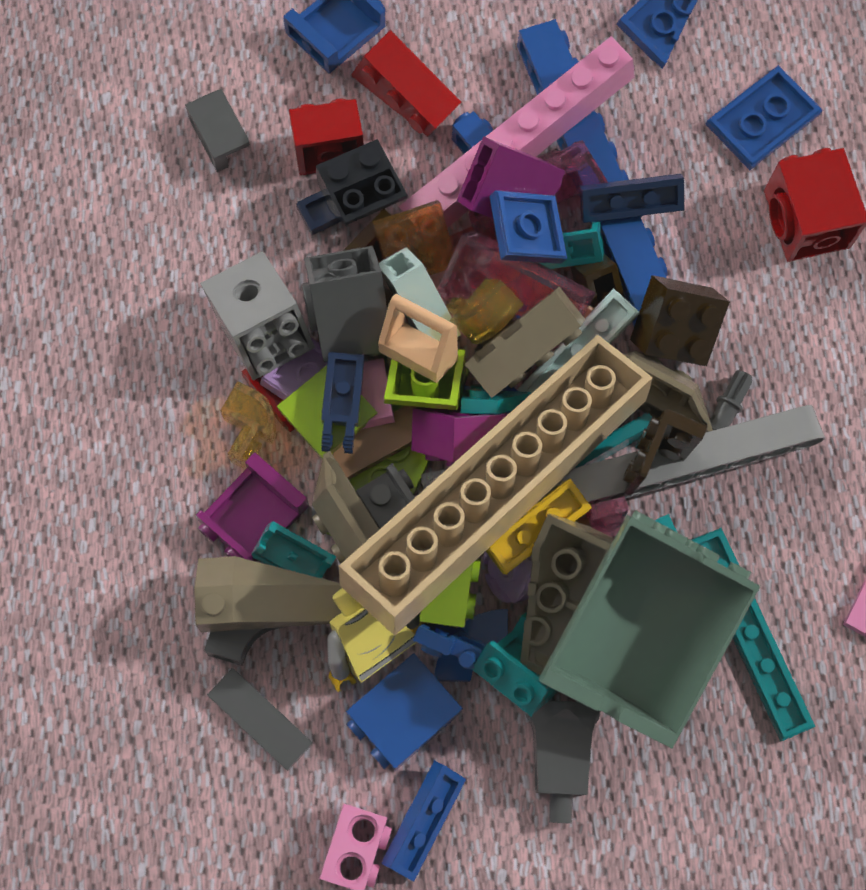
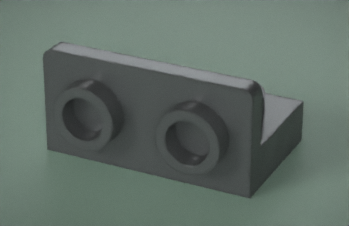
[356,463,415,529]

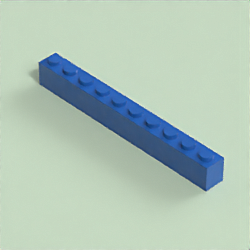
[517,19,668,326]

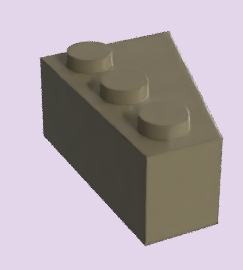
[464,287,586,398]

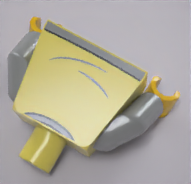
[327,588,426,692]

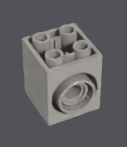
[200,251,315,380]

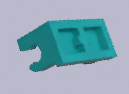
[537,222,604,270]
[251,521,336,579]

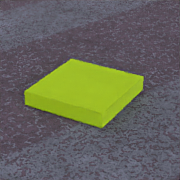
[277,365,378,459]

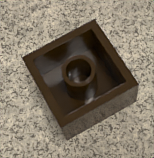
[630,275,730,366]

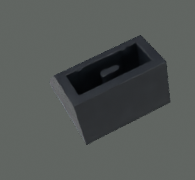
[316,139,408,226]

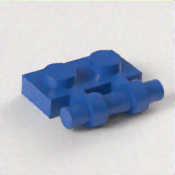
[413,623,486,669]

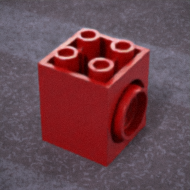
[764,148,866,262]

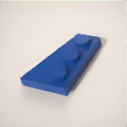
[616,0,698,69]

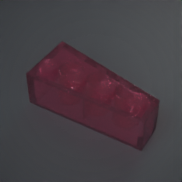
[437,230,596,317]

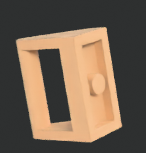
[378,294,458,383]

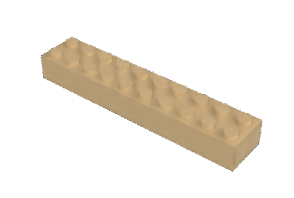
[339,335,653,636]

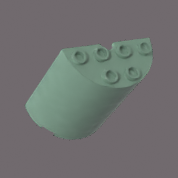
[539,510,761,749]

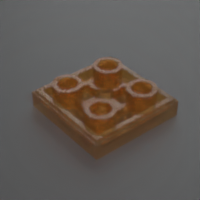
[373,200,457,276]

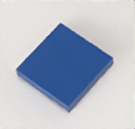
[489,190,567,264]

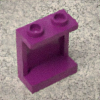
[196,452,309,562]

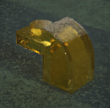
[446,278,524,344]
[220,381,277,469]

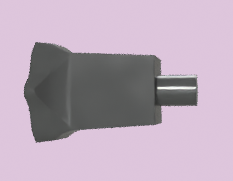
[526,701,600,823]

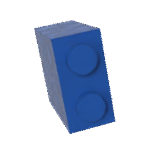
[346,653,463,771]

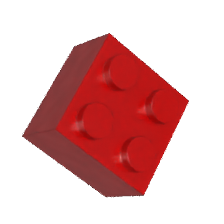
[289,98,364,176]

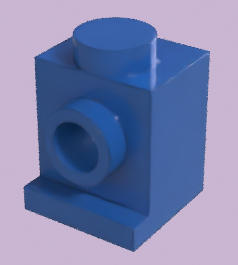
[452,111,493,154]

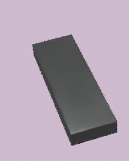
[207,668,313,771]

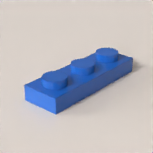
[381,761,466,882]

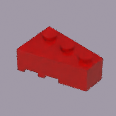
[350,30,461,137]

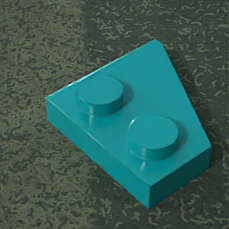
[461,384,532,414]

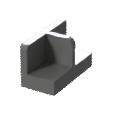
[185,89,250,172]

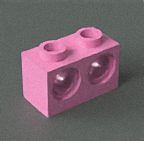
[320,804,392,890]

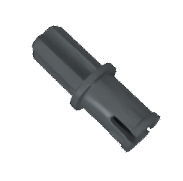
[710,370,752,431]

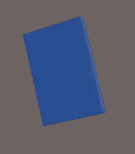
[705,65,823,170]

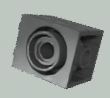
[302,246,387,362]

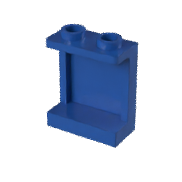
[283,0,386,74]

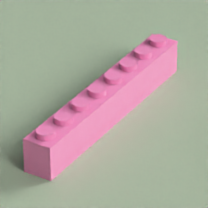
[399,36,635,244]

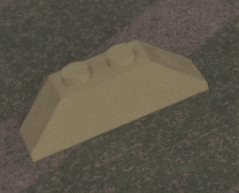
[623,351,713,433]
[312,451,379,564]

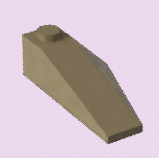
[520,513,614,675]
[194,556,342,633]

